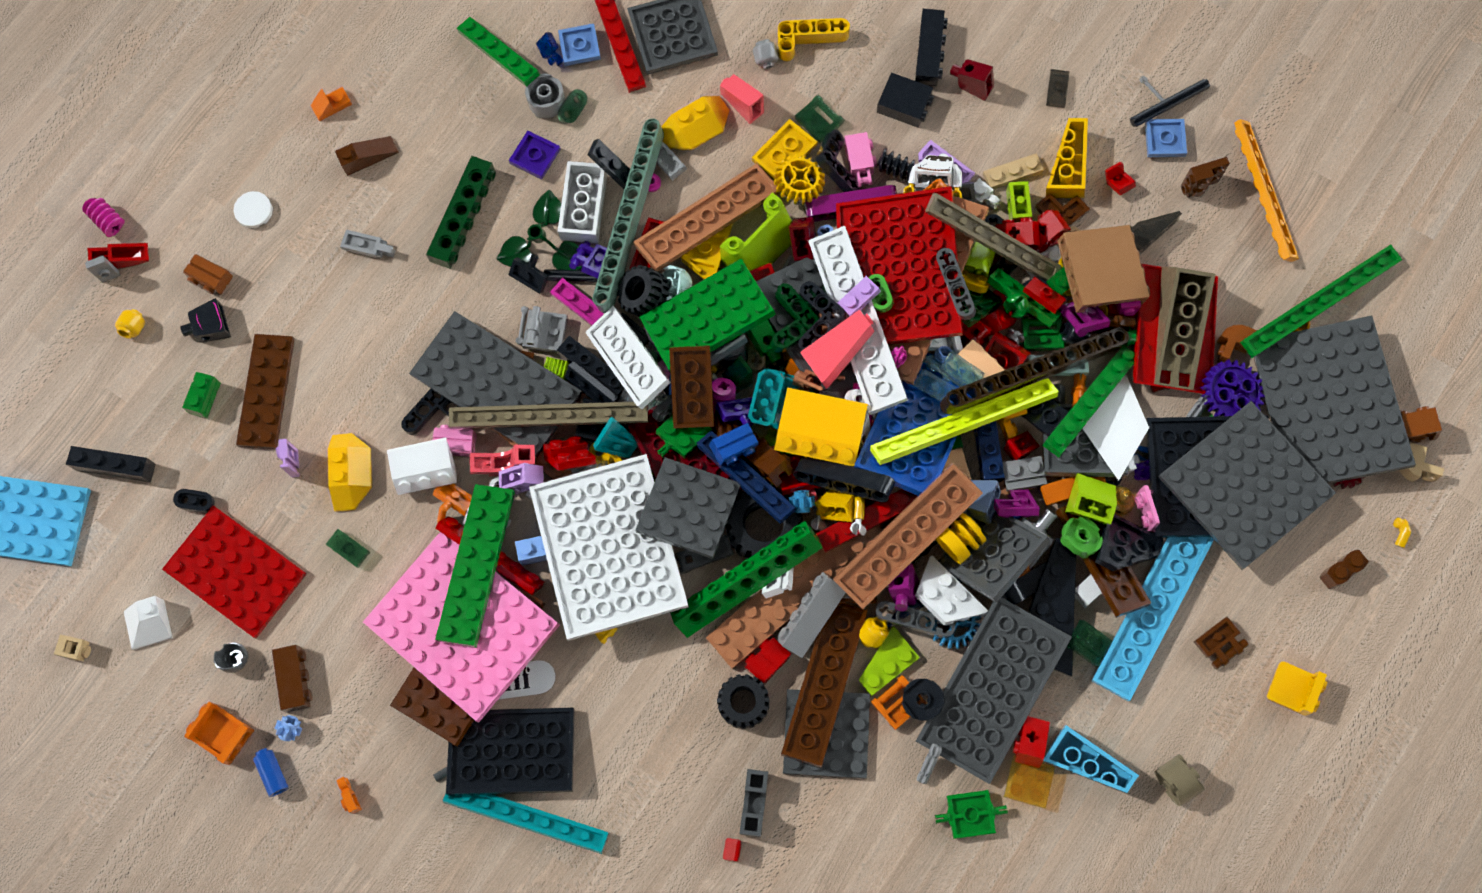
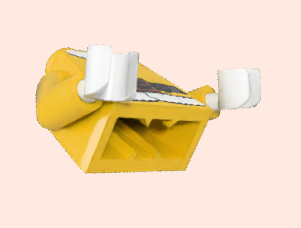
[811,490,866,536]

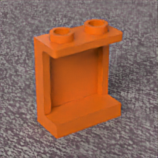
[184,701,254,765]

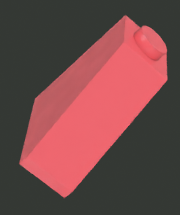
[720,74,764,124]

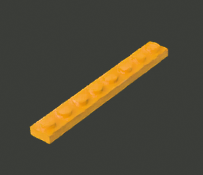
[1234,119,1299,262]

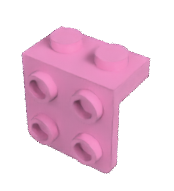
[1135,485,1160,532]

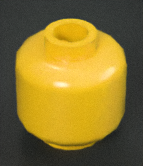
[115,309,145,339]
[859,617,889,648]

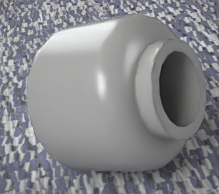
[753,39,779,69]

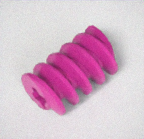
[82,198,125,237]
[712,378,736,419]

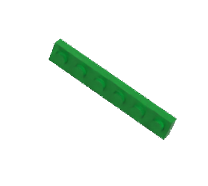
[457,17,540,87]

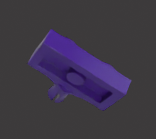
[715,397,752,427]

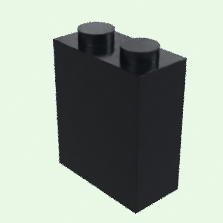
[877,72,935,128]

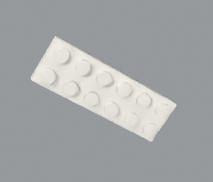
[585,306,671,409]

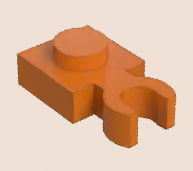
[336,777,362,814]

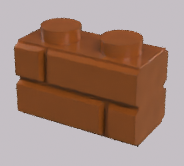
[183,254,233,295]

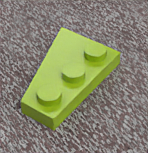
[858,626,920,697]

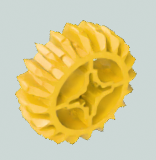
[774,154,825,205]

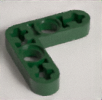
[770,283,819,353]

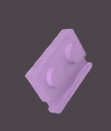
[276,439,300,478]

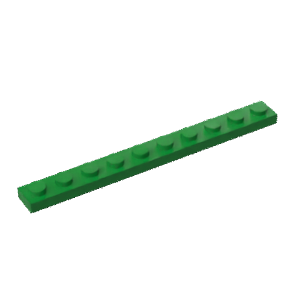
[1240,244,1403,358]

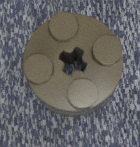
[1154,754,1205,806]

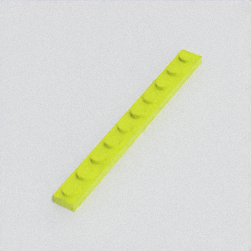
[870,378,1059,465]

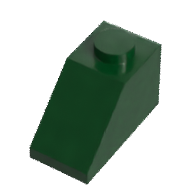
[722,356,753,394]

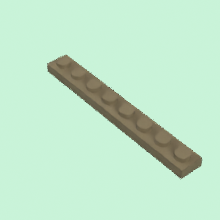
[925,193,1061,281]

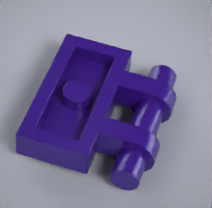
[569,241,607,279]

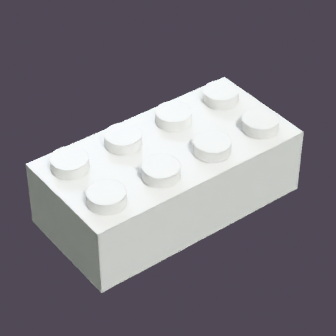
[558,161,608,244]

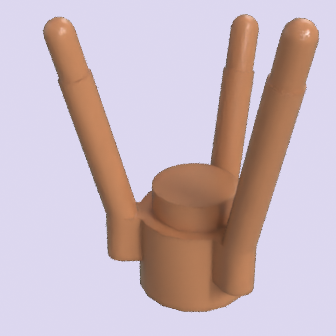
[793,369,845,392]

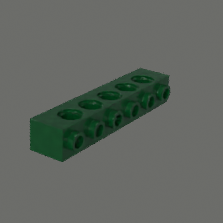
[426,156,496,269]

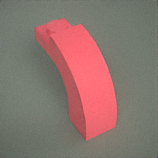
[469,445,535,476]

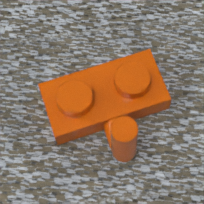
[433,483,472,523]

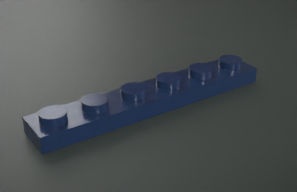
[696,431,795,524]

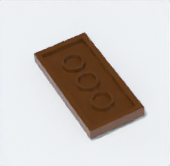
[669,345,714,428]

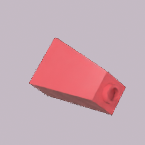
[800,310,875,389]

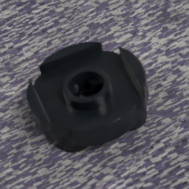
[902,679,945,721]

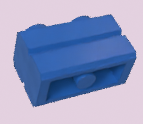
[709,423,759,466]

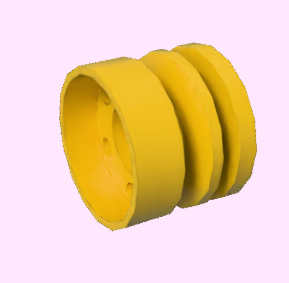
[935,513,987,565]

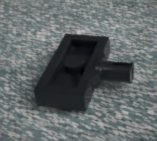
[508,254,549,294]

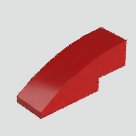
[87,243,149,269]

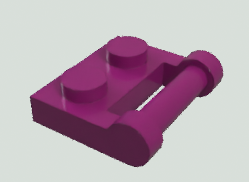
[1059,302,1110,337]

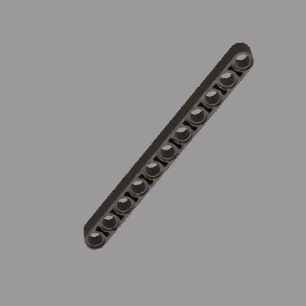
[940,327,1129,415]

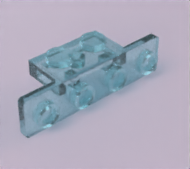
[923,351,994,404]

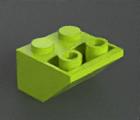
[1065,473,1117,525]

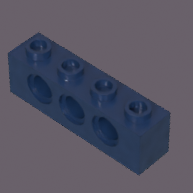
[973,403,1005,483]

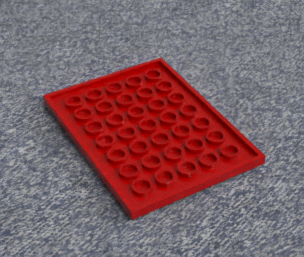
[836,186,963,345]

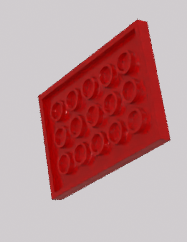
[162,505,307,639]

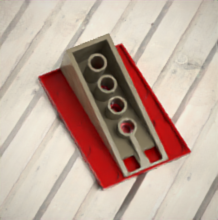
[1133,264,1218,394]

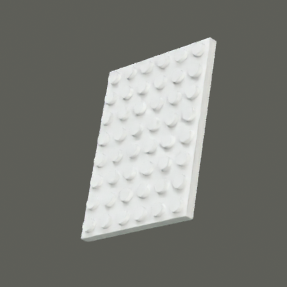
[529,454,689,641]

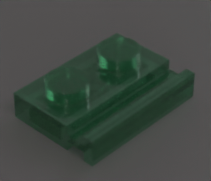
[1067,620,1113,667]

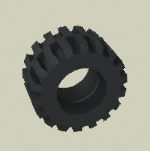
[617,265,670,317]
[717,674,769,729]

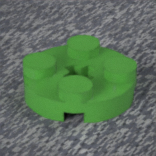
[1060,517,1103,558]

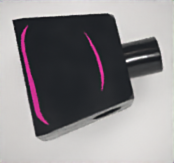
[180,298,231,342]

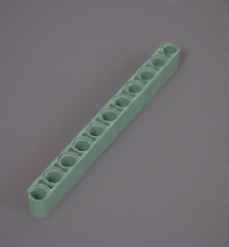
[592,118,664,313]

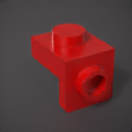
[1105,162,1136,195]

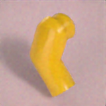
[1393,517,1411,548]

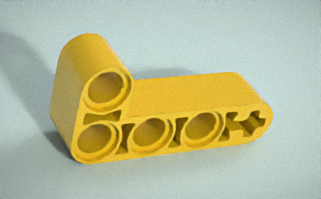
[778,18,850,61]

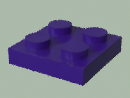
[508,130,561,180]

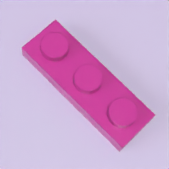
[550,278,605,326]

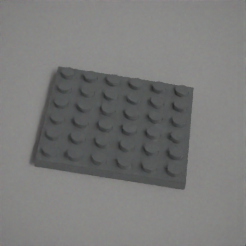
[1158,401,1336,570]

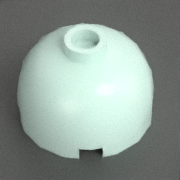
[663,265,692,300]

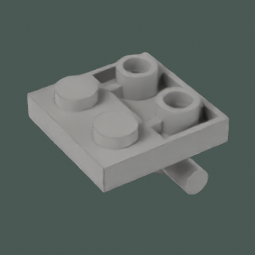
[522,306,568,353]

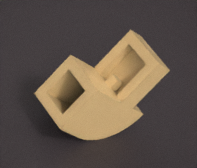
[1399,442,1444,482]

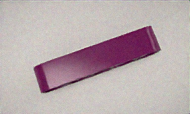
[805,185,897,222]

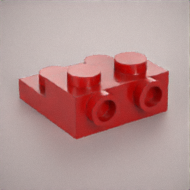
[543,437,596,471]

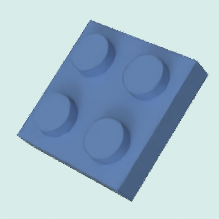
[558,24,601,66]
[1145,119,1187,157]

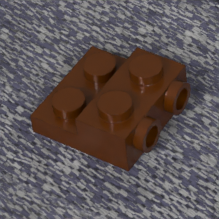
[1181,157,1230,197]

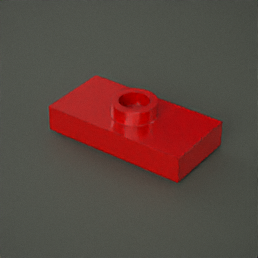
[1023,276,1066,314]

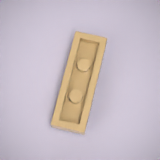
[983,153,1044,189]

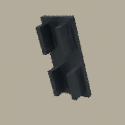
[1006,376,1068,437]

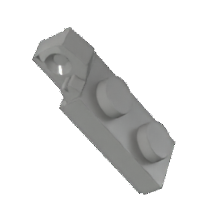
[340,230,396,258]

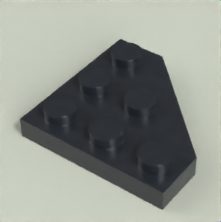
[1095,514,1163,572]

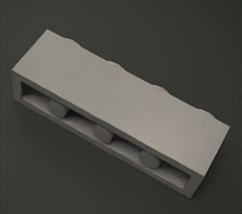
[777,572,846,658]

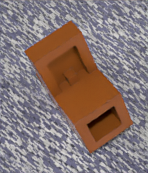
[1216,325,1257,363]

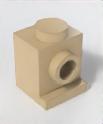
[54,634,91,662]

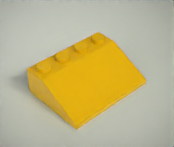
[774,388,868,466]

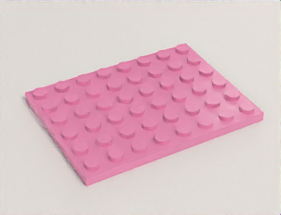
[363,532,560,722]

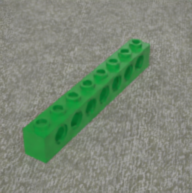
[670,521,823,638]

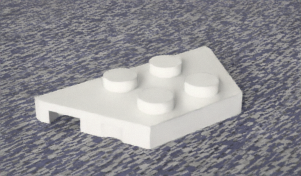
[915,556,988,625]

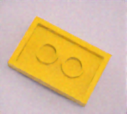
[752,119,818,179]

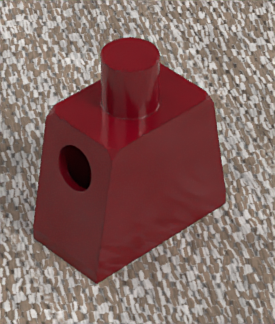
[950,59,994,101]
[789,217,817,261]

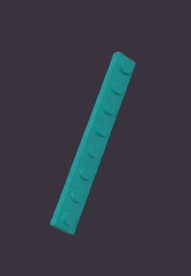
[443,793,609,854]

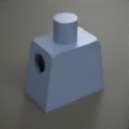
[963,480,1001,524]

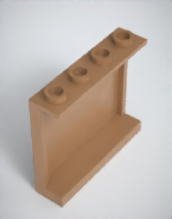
[1057,225,1150,313]

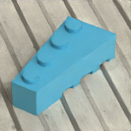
[1043,725,1139,793]

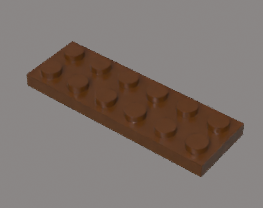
[236,334,295,450]
[1056,506,1151,618]

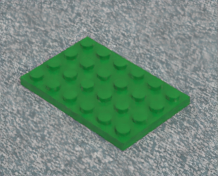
[640,259,776,373]

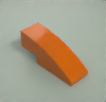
[1040,477,1106,506]

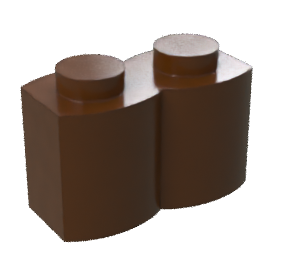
[1320,550,1369,589]

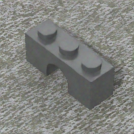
[739,769,769,837]

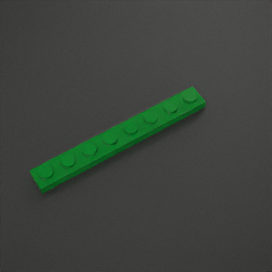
[1042,345,1135,458]

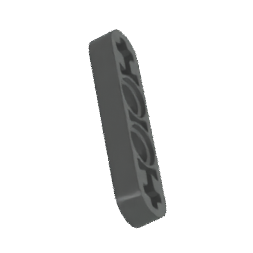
[936,248,976,320]
[875,601,955,638]

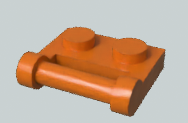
[871,675,927,730]

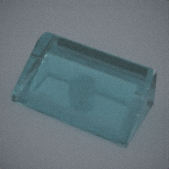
[913,369,957,402]

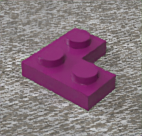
[993,490,1040,518]

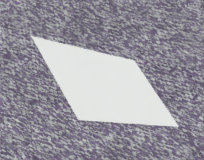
[1082,353,1149,481]

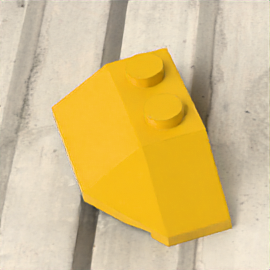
[661,96,730,150]
[328,433,372,512]

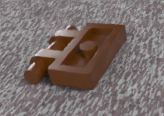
[1194,617,1249,670]

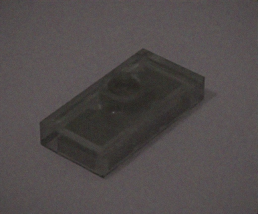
[1046,69,1070,108]

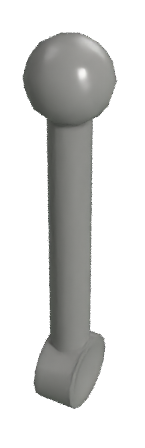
[1139,76,1165,101]
[516,306,528,345]

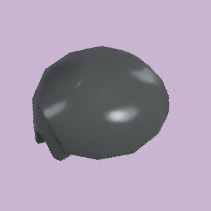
[213,642,248,673]

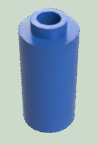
[253,748,289,797]

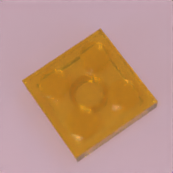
[1003,755,1055,809]

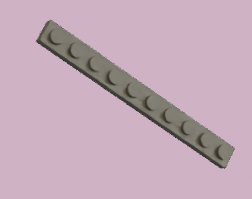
[449,402,649,429]

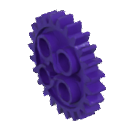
[1201,360,1265,417]

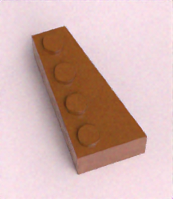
[1401,406,1442,443]

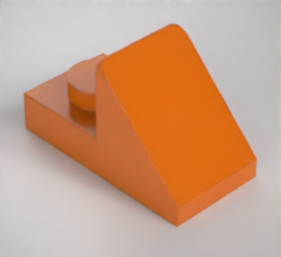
[310,87,352,121]

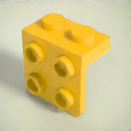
[1267,661,1327,716]

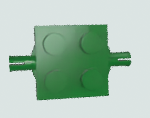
[656,415,713,459]
[935,790,1008,839]

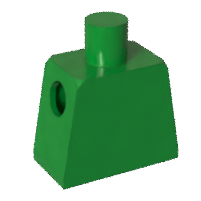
[746,320,782,364]

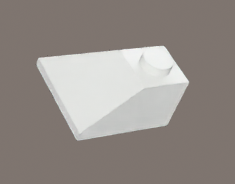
[124,596,173,650]

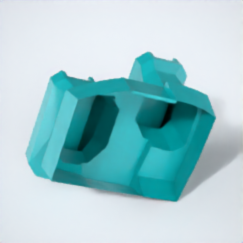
[748,369,815,429]

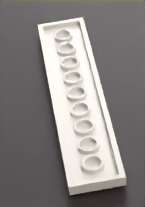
[808,226,908,415]

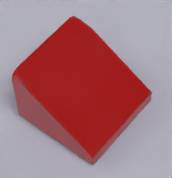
[723,838,742,862]

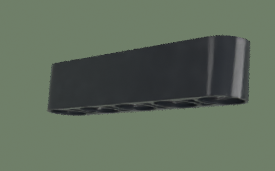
[793,456,895,503]

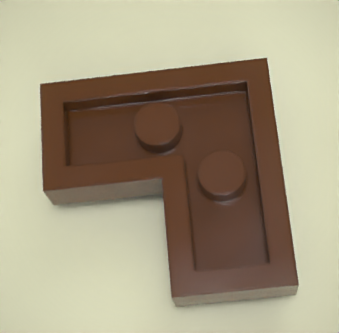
[1035,193,1090,227]

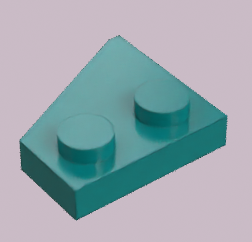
[593,417,637,458]

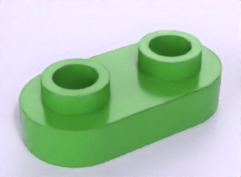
[869,274,894,312]

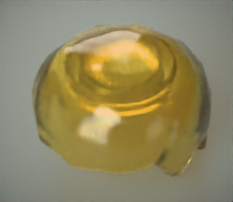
[1114,486,1135,516]

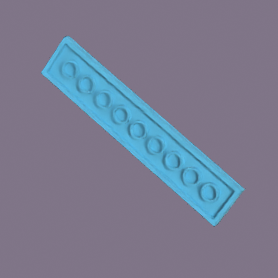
[1091,536,1214,702]

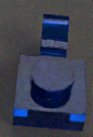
[536,32,563,66]

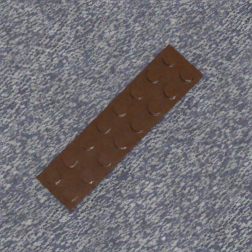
[781,603,868,768]

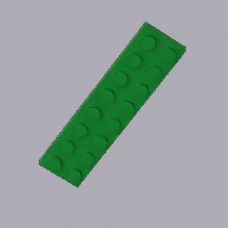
[435,484,515,648]

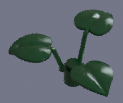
[496,190,582,270]

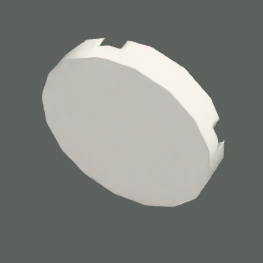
[234,191,273,228]

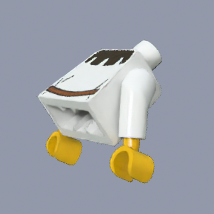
[903,153,962,198]

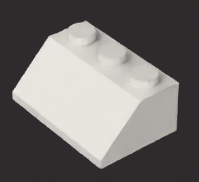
[387,438,457,495]

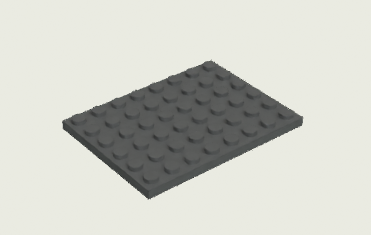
[1254,315,1416,484]

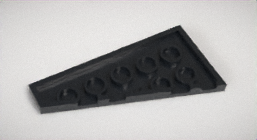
[1028,538,1076,677]

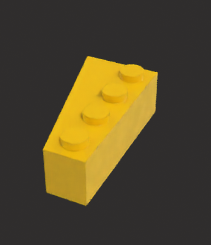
[1046,118,1088,198]

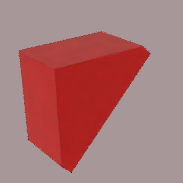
[1003,431,1040,461]

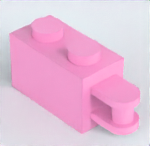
[844,132,877,187]

